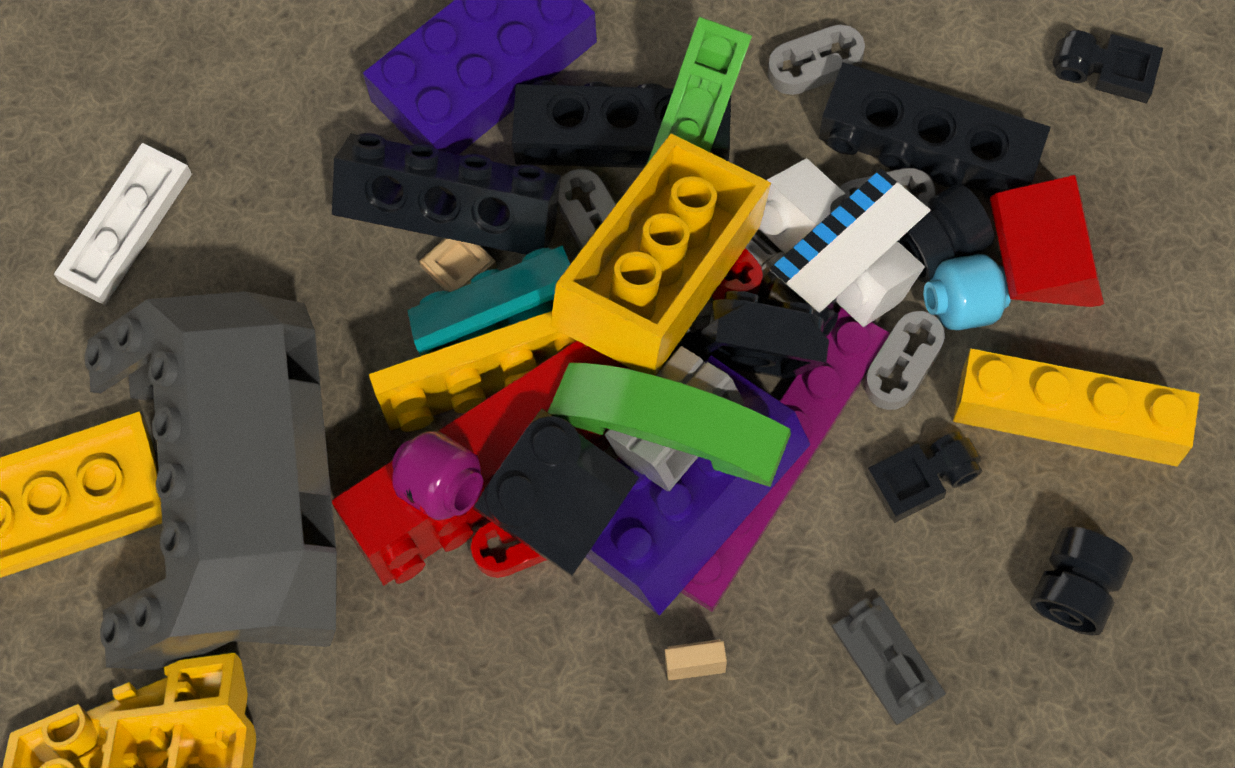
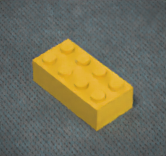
[550,133,771,376]

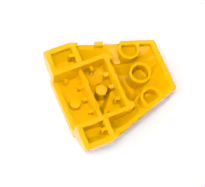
[2,653,256,768]

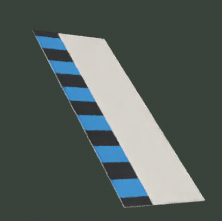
[769,169,931,313]

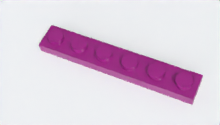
[681,308,890,612]

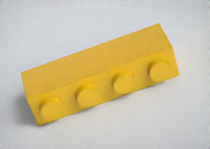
[953,348,1200,467]

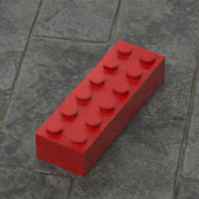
[332,341,633,586]

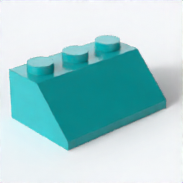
[407,246,570,356]

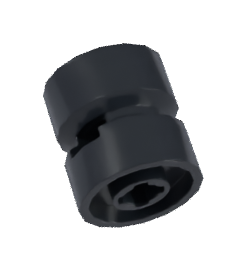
[898,184,994,283]
[1030,526,1133,636]

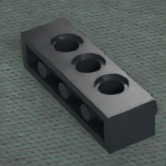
[819,62,1051,200]
[512,80,731,168]
[332,133,561,255]

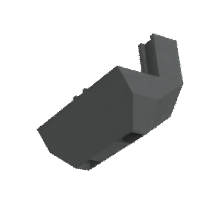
[85,291,337,670]

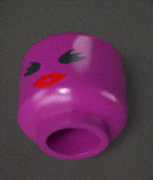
[392,431,483,520]

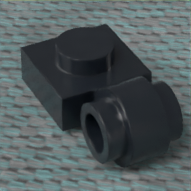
[1052,30,1163,104]
[867,431,982,523]

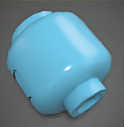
[923,254,1011,330]

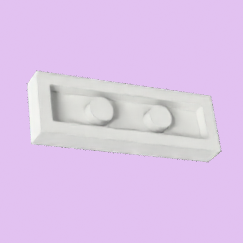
[54,143,192,305]

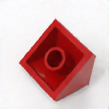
[990,175,1104,307]

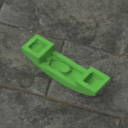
[647,16,752,164]
[548,363,791,487]

